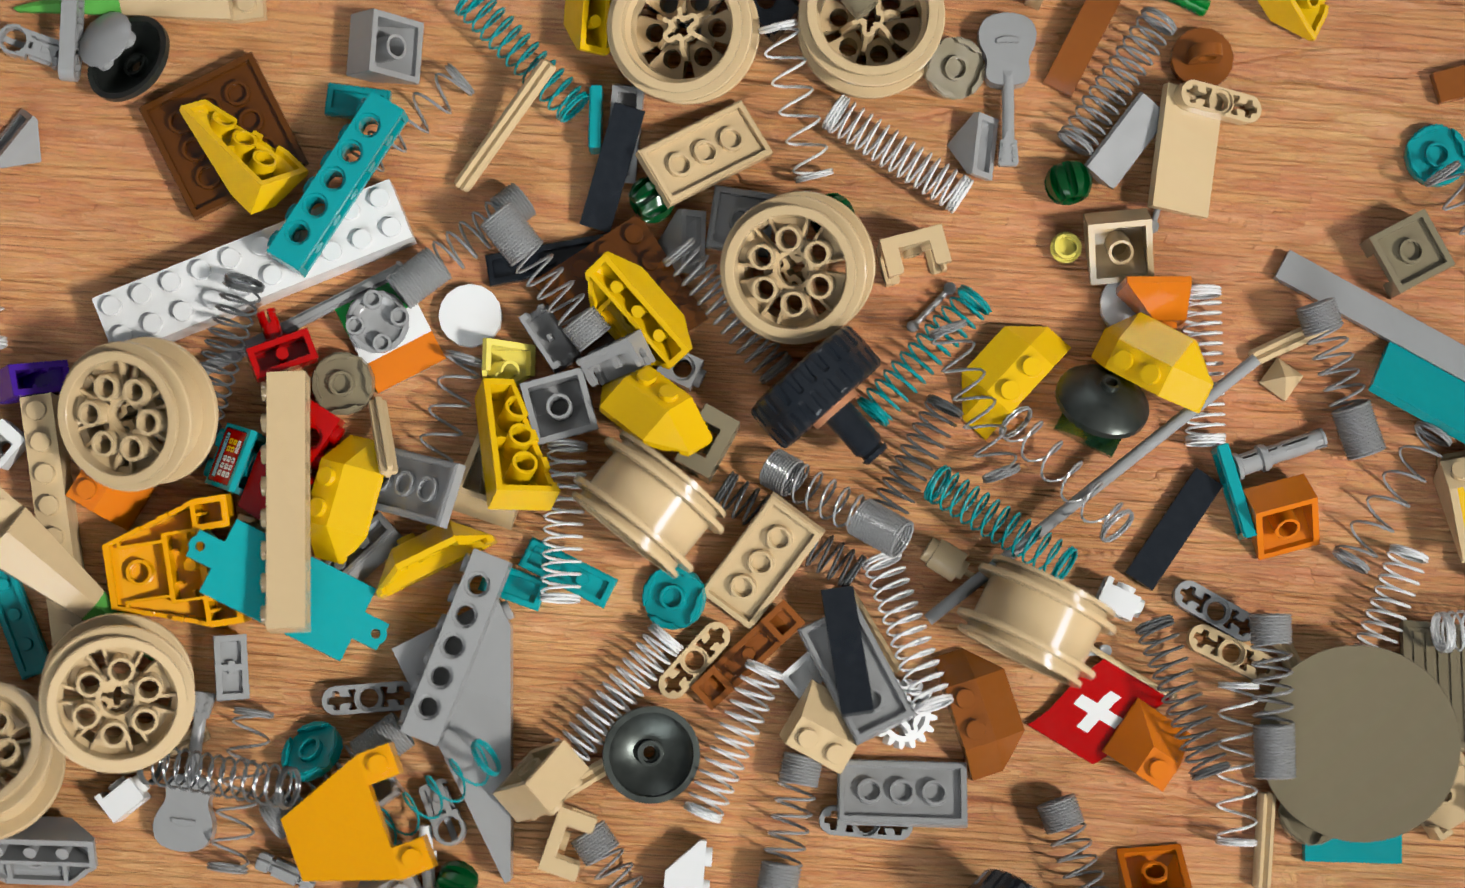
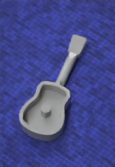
[977,12,1037,167]
[153,691,217,852]

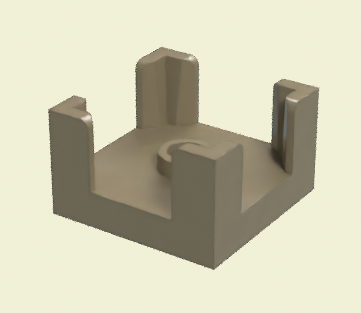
[1359,209,1455,299]
[674,403,740,484]

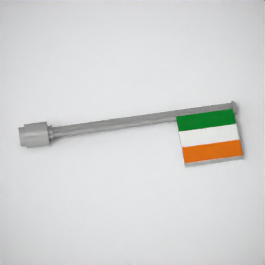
[156,261,447,404]

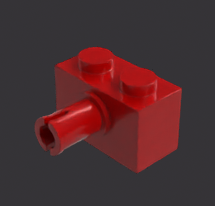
[246,308,318,383]

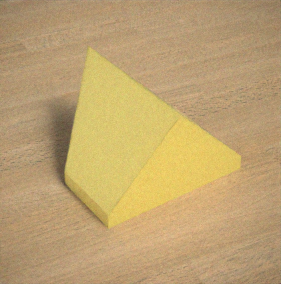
[482,338,536,386]

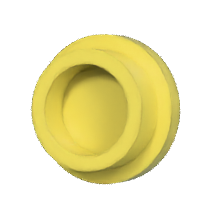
[1050,232,1082,264]

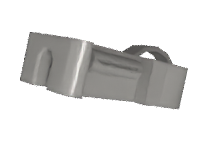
[0,24,59,71]
[419,778,467,846]

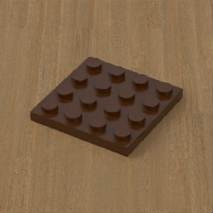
[138,52,309,220]
[533,214,708,388]

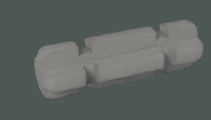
[255,851,317,888]

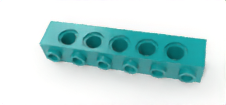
[266,91,409,278]

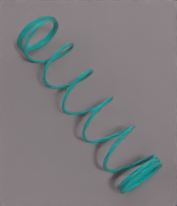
[381,739,502,846]

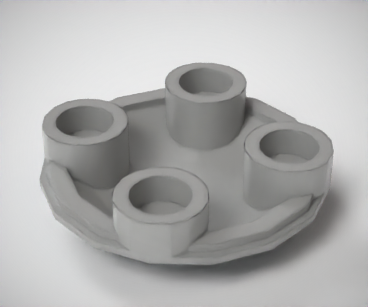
[79,12,136,71]
[346,290,409,353]

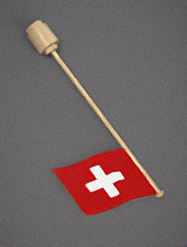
[920,537,1177,764]

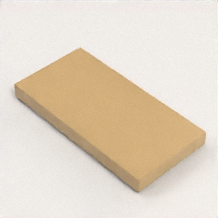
[1147,82,1223,220]
[635,100,773,209]
[704,492,826,630]

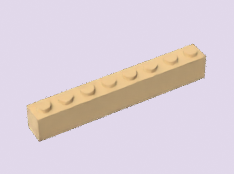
[260,371,311,634]
[19,393,85,647]

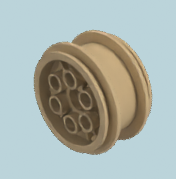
[607,0,760,104]
[797,0,945,99]
[720,191,876,345]
[58,336,218,492]
[571,431,727,579]
[957,554,1117,688]
[38,613,196,773]
[0,682,66,840]

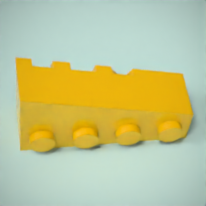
[474,378,560,510]

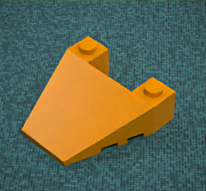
[102,493,252,627]
[280,742,438,881]

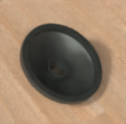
[88,16,170,102]
[1055,364,1149,439]
[602,706,700,804]

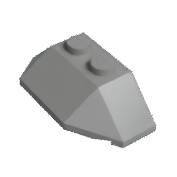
[0,817,98,886]

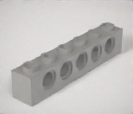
[398,548,513,746]

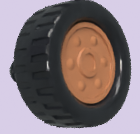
[751,325,887,465]

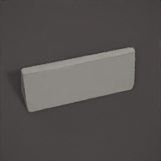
[1084,92,1160,189]
[325,512,403,581]

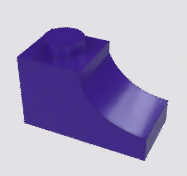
[0,360,69,404]

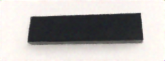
[580,102,646,233]
[485,233,607,287]
[1124,468,1223,591]
[821,585,874,718]

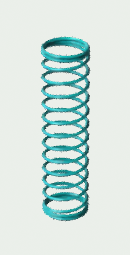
[455,0,589,123]
[857,284,992,427]
[924,465,1078,580]

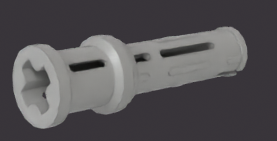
[1232,428,1328,480]

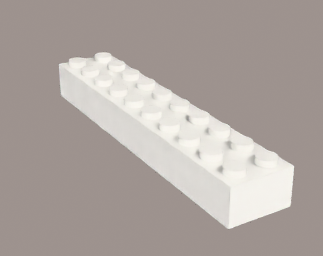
[92,179,417,342]

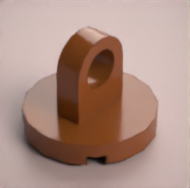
[1170,27,1234,86]

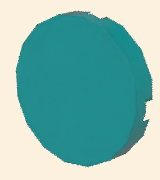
[1404,124,1465,188]
[642,566,706,630]
[281,721,343,781]

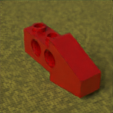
[238,399,345,520]

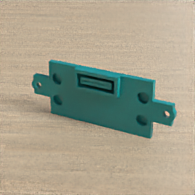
[186,519,389,662]

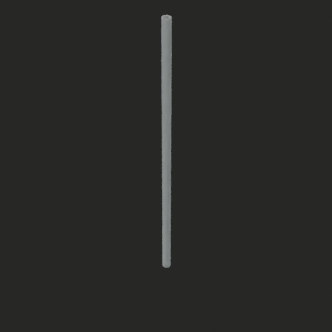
[924,354,1260,625]

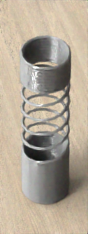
[386,183,536,309]
[480,202,611,352]
[1295,297,1386,461]
[759,449,914,559]
[1249,613,1297,780]
[259,712,415,839]
[756,751,822,888]
[1037,794,1109,888]
[571,820,643,888]

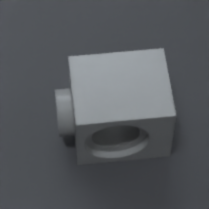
[657,353,707,393]

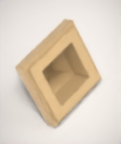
[1259,357,1303,402]

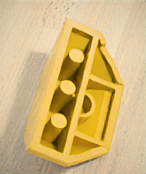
[563,0,612,56]
[585,251,693,370]
[1091,312,1214,413]
[961,326,1071,441]
[599,365,713,457]
[311,435,384,565]
[376,520,498,599]

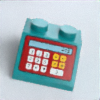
[204,422,266,496]

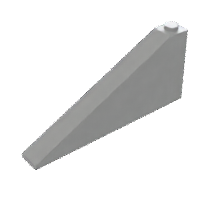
[392,598,515,883]

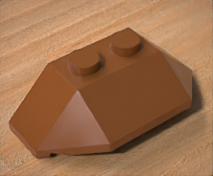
[931,648,1025,781]

